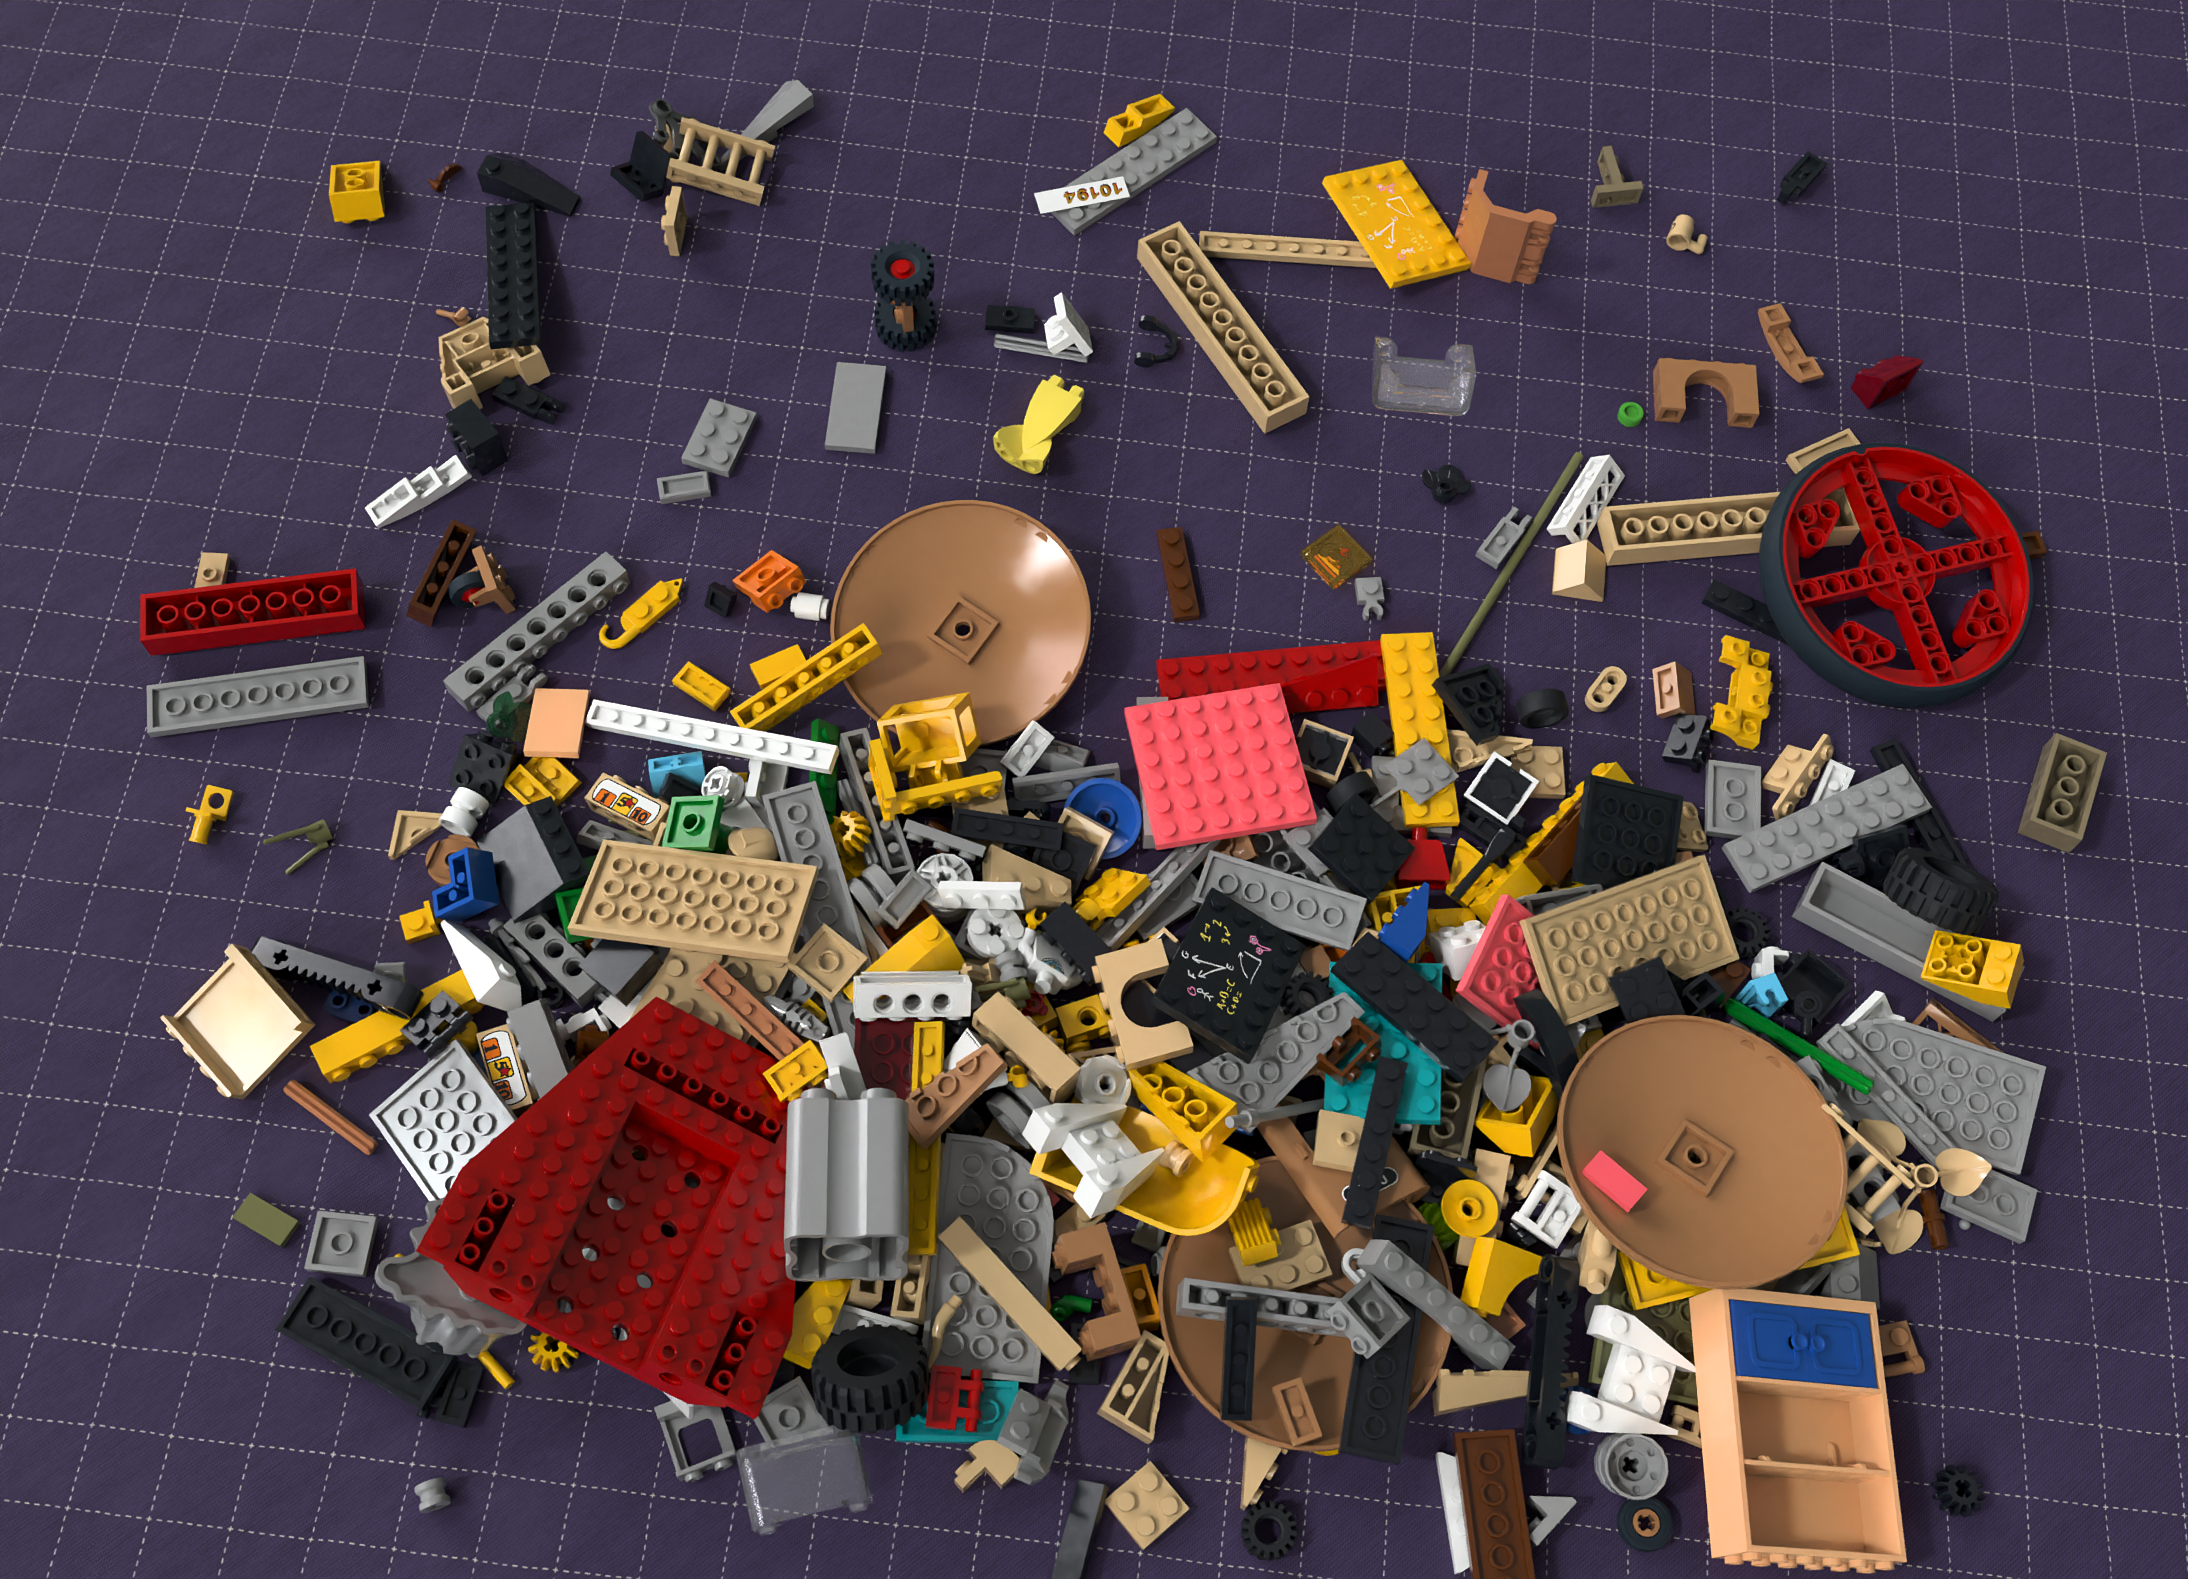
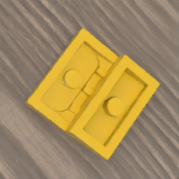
[504,757,582,807]

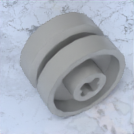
[847,863,896,932]
[986,1080,1051,1149]

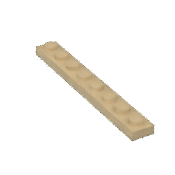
[1199,231,1377,268]

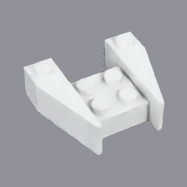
[1022,1103,1165,1218]
[1562,1305,1696,1435]

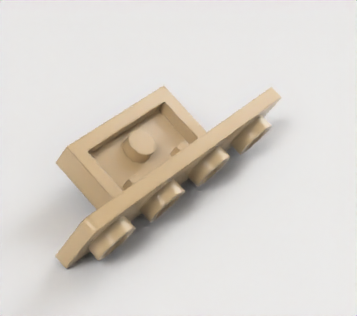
[1762,734,1834,821]

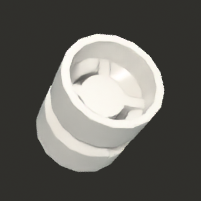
[439,787,489,838]

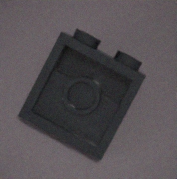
[1031,831,1097,896]

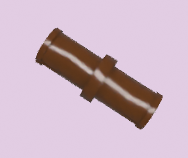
[1917,1189,1951,1250]

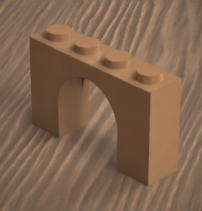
[1653,358,1759,428]

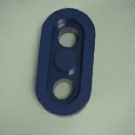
[325,991,378,1024]

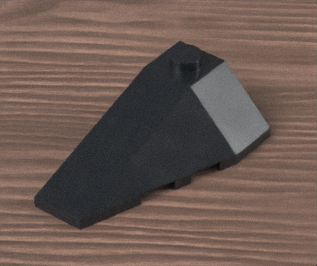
[477,153,580,217]

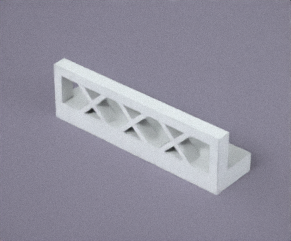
[1547,455,1625,544]

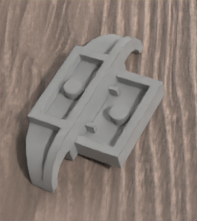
[996,1379,1069,1486]

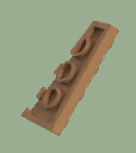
[905,1043,1009,1149]

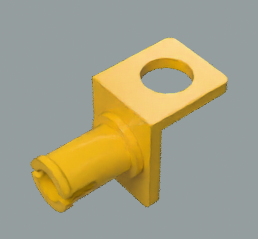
[186,785,234,845]

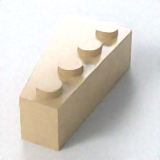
[972,992,1081,1104]

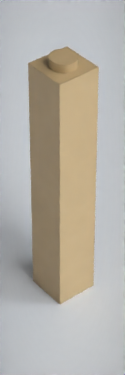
[938,1217,1082,1371]

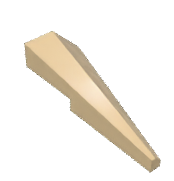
[1432,1369,1579,1416]

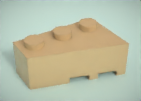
[982,844,1071,917]
[1096,1330,1169,1444]

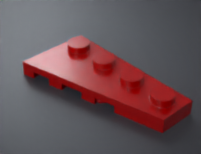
[1280,652,1378,714]

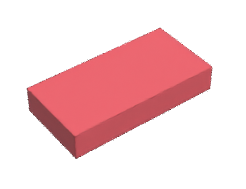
[1581,1150,1648,1213]

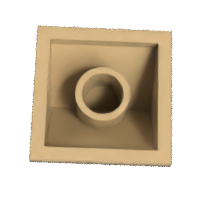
[1552,540,1606,602]

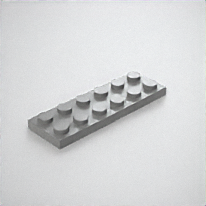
[1192,850,1367,952]

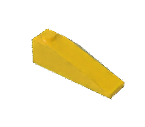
[842,915,965,1004]

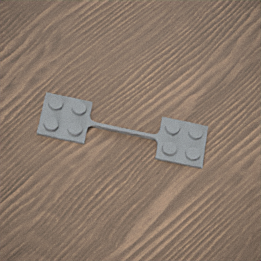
[1282,738,1459,878]

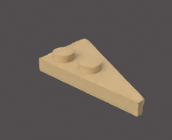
[1447,729,1533,773]

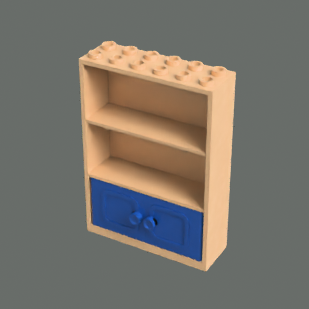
[1689,1288,1907,1573]

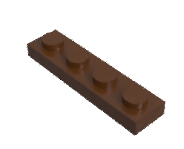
[1156,527,1200,623]

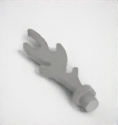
[488,918,547,991]

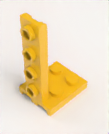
[868,739,1003,823]

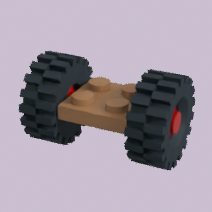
[871,240,936,352]

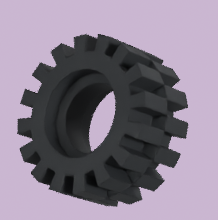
[1725,907,1770,960]
[1280,972,1335,1020]
[1240,1501,1297,1561]

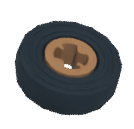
[1617,1497,1673,1552]

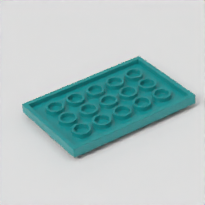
[1324,962,1443,1125]

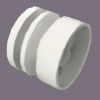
[917,853,973,924]

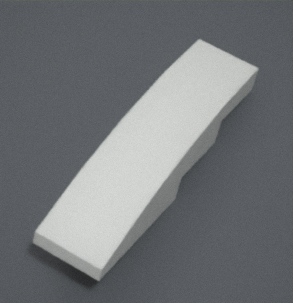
[365,455,472,528]

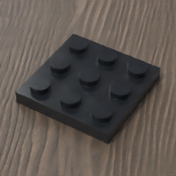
[1308,793,1415,905]

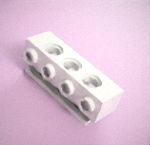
[853,971,972,1021]

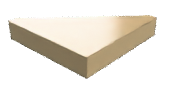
[388,810,442,860]

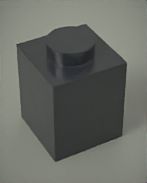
[1351,712,1394,759]

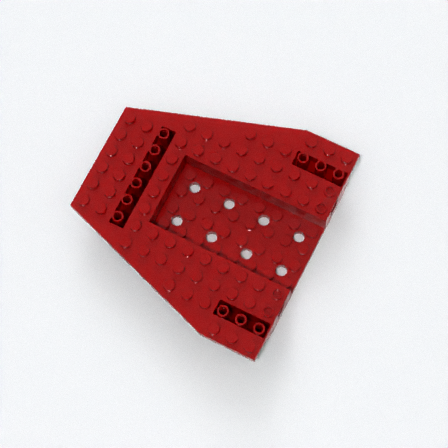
[416,996,808,1419]

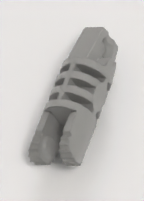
[763,995,831,1043]

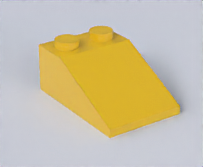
[329,161,385,223]

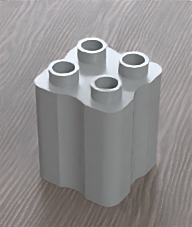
[784,1088,909,1281]

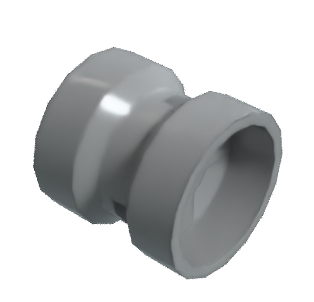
[994,950,1029,982]

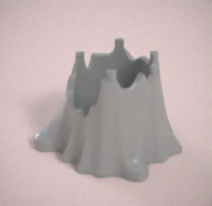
[375,1192,566,1358]

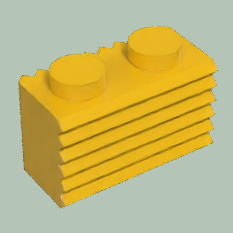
[1228,1198,1281,1267]

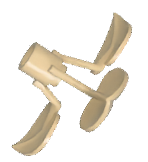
[1857,1118,1992,1254]

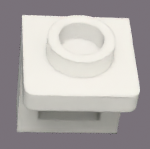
[1751,947,1789,979]
[564,1008,612,1042]

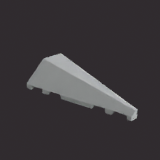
[718,80,814,172]

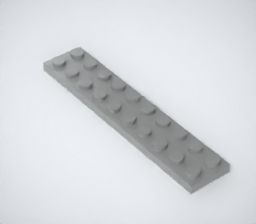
[762,781,872,1051]

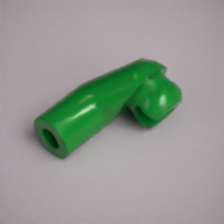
[1050,1294,1092,1322]

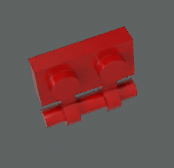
[925,1365,985,1433]

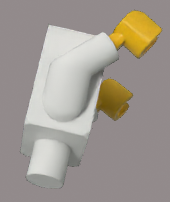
[1016,908,1082,995]
[943,1028,1029,1098]

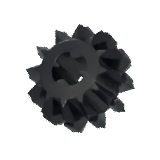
[1930,1464,1986,1518]

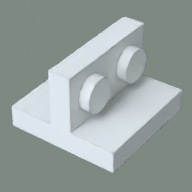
[1044,292,1093,357]

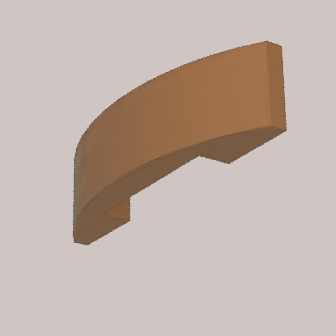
[1758,303,1824,383]

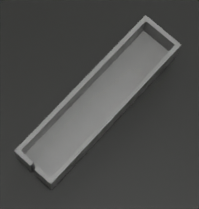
[1791,862,2025,1022]

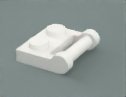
[1511,1170,1582,1249]

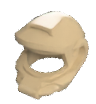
[725,827,780,861]

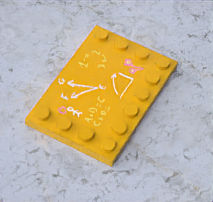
[1322,160,1471,289]

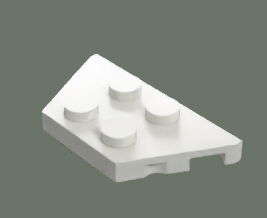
[1435,1452,1470,1574]

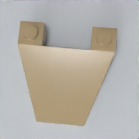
[439,317,551,409]

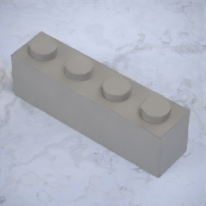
[506,998,573,1101]

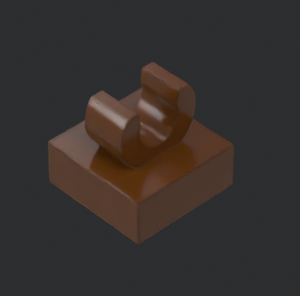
[574,1025,608,1059]

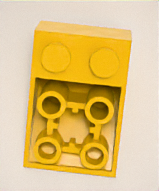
[1921,930,2024,1009]

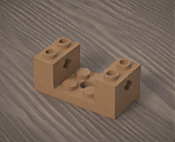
[1051,1222,1141,1361]

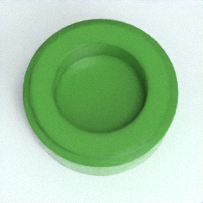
[1617,402,1644,427]

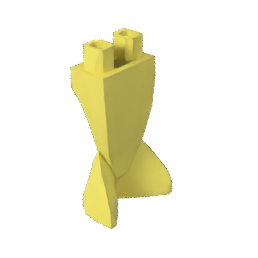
[993,375,1084,474]

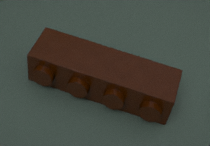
[406,519,477,627]
[1523,794,1583,885]

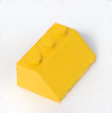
[1474,1075,1559,1157]

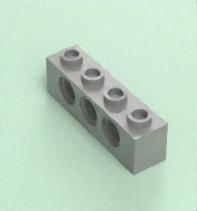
[503,913,600,1008]

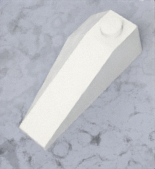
[440,920,522,1012]

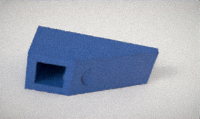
[1377,882,1429,964]

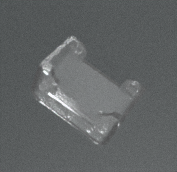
[1372,337,1476,416]
[736,1425,874,1536]

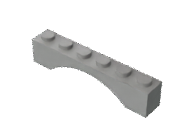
[1356,1239,1515,1370]

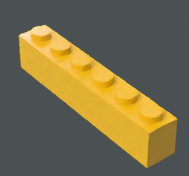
[310,970,486,1083]

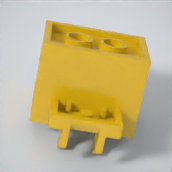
[877,692,982,789]

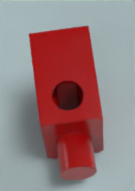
[1396,827,1450,890]

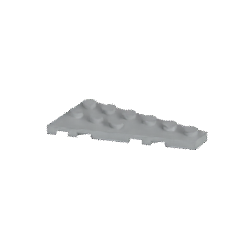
[1186,992,1365,1135]

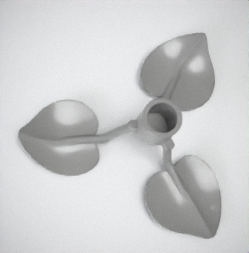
[1452,995,1586,1112]

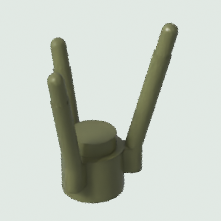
[263,819,333,875]
[974,977,1032,1036]

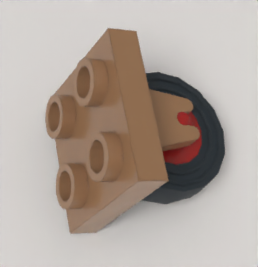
[448,546,516,614]

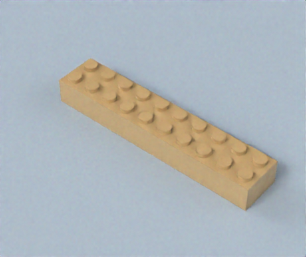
[1137,221,1309,434]
[1597,487,1860,566]

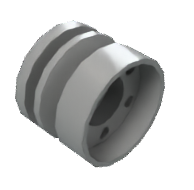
[1594,1433,1668,1500]

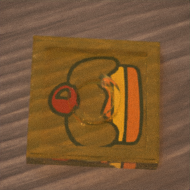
[1300,524,1372,590]

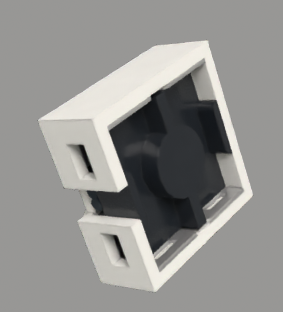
[1464,751,1539,825]

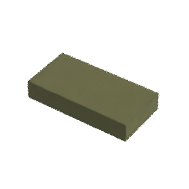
[232,1193,301,1248]

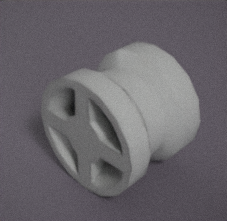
[414,1477,451,1513]

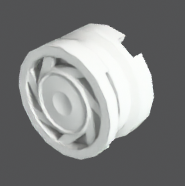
[701,766,744,809]

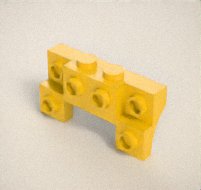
[1710,635,1773,750]

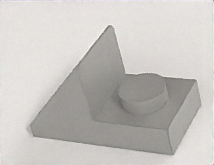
[1524,1496,1577,1549]

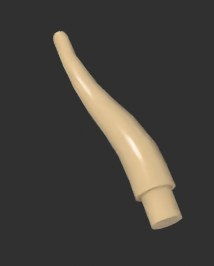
[928,1294,963,1372]

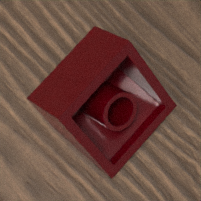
[1851,355,1923,410]

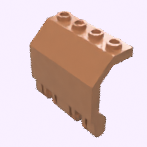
[1454,169,1557,284]

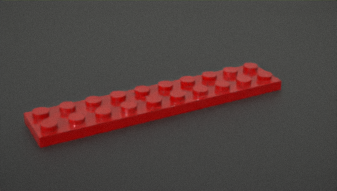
[1156,640,1387,701]

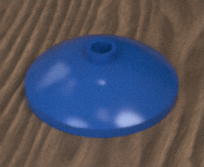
[1063,778,1143,859]

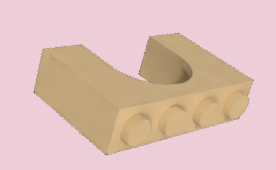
[1091,938,1193,1071]

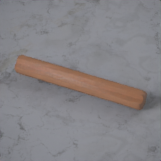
[284,1080,378,1155]

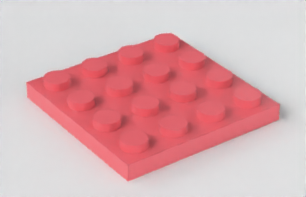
[1456,894,1543,1050]

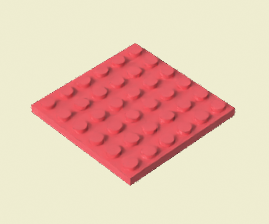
[1124,683,1317,850]

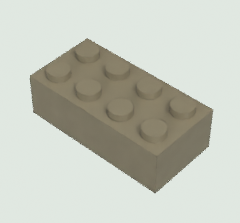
[2018,733,2107,853]
[1405,1057,1487,1161]

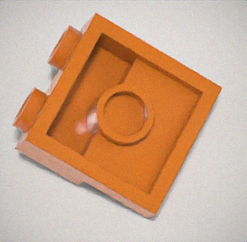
[732,550,807,613]

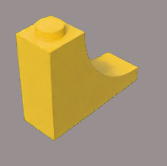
[1460,1237,1543,1319]

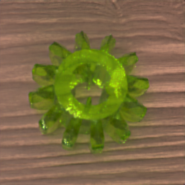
[1417,1202,1458,1251]

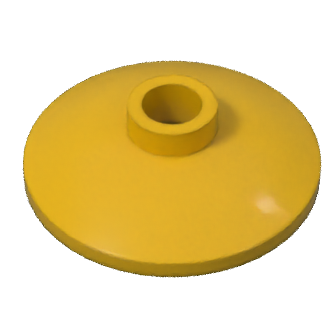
[1441,1179,1498,1238]

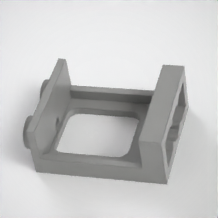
[654,1400,738,1483]

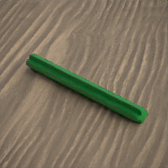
[1724,998,1875,1095]

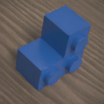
[432,847,499,922]

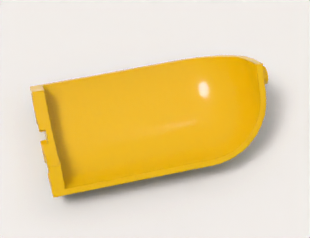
[1029,1095,1260,1236]

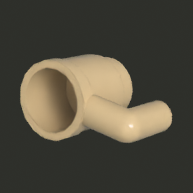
[1666,215,1708,254]

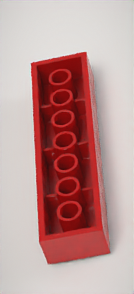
[140,568,366,656]

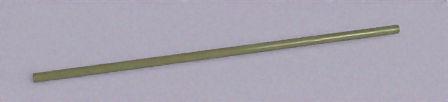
[1389,452,1584,757]

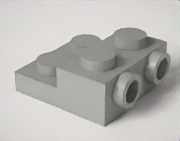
[1327,1273,1410,1359]

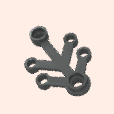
[649,99,722,171]

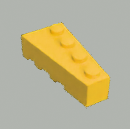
[1129,1061,1238,1163]

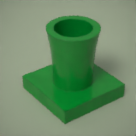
[662,795,733,855]

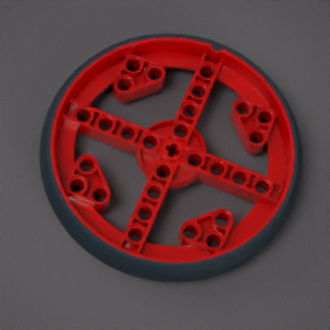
[1759,442,2034,708]

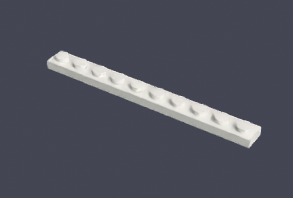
[584,700,840,774]

